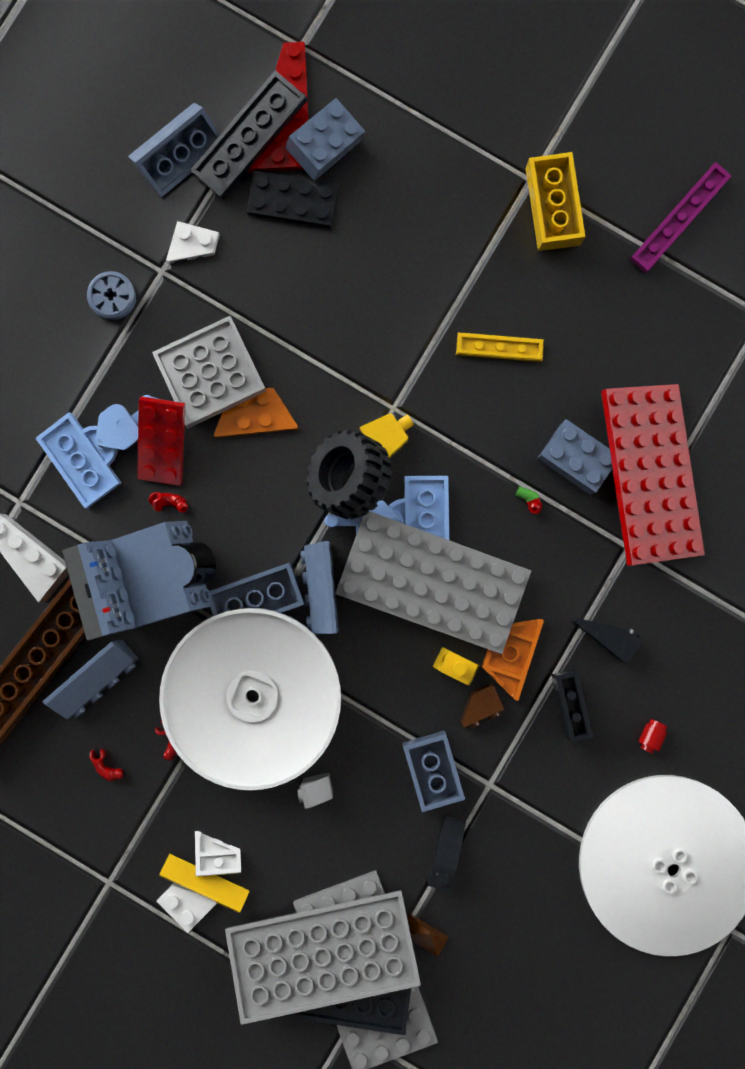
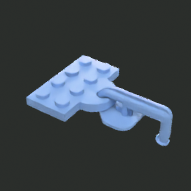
[36,395,158,509]
[324,476,449,540]

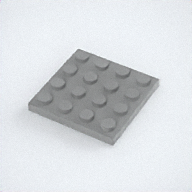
[152,316,266,429]

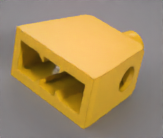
[359,413,414,458]
[433,647,480,685]

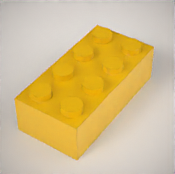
[525,152,585,251]

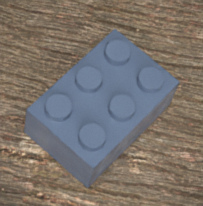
[285,98,365,181]
[537,419,612,495]
[402,731,465,812]

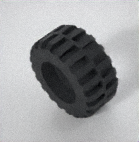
[306,429,392,519]

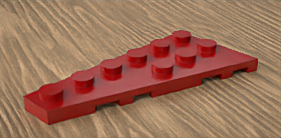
[247,42,309,173]

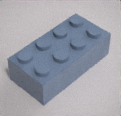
[209,563,305,616]

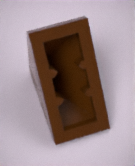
[407,914,449,957]

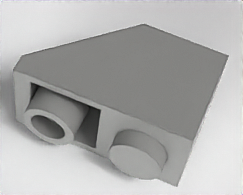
[298,773,333,809]

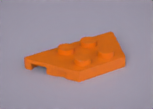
[214,388,298,438]
[482,619,544,701]

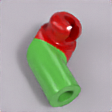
[515,486,542,515]

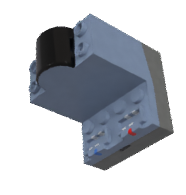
[62,521,216,640]

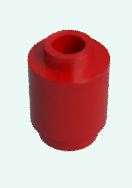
[638,719,668,754]

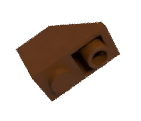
[460,683,504,729]

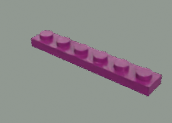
[630,162,732,273]

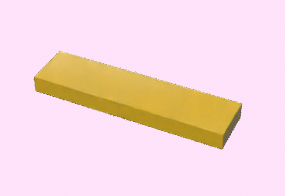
[456,332,544,362]
[159,854,249,913]

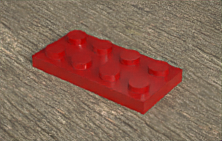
[138,396,185,486]

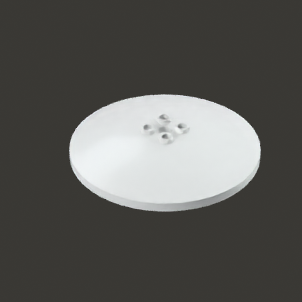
[159,608,341,790]
[579,775,745,956]

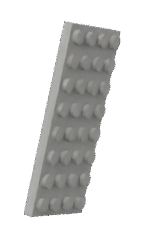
[335,511,531,654]
[293,870,438,1069]
[225,890,421,1025]

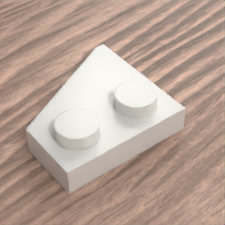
[166,221,220,264]
[195,831,241,877]
[157,883,217,933]

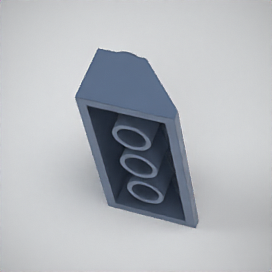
[128,103,220,197]
[43,639,139,719]

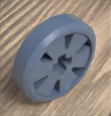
[87,271,136,320]

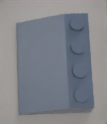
[301,541,339,634]

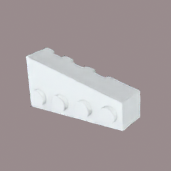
[0,513,69,602]

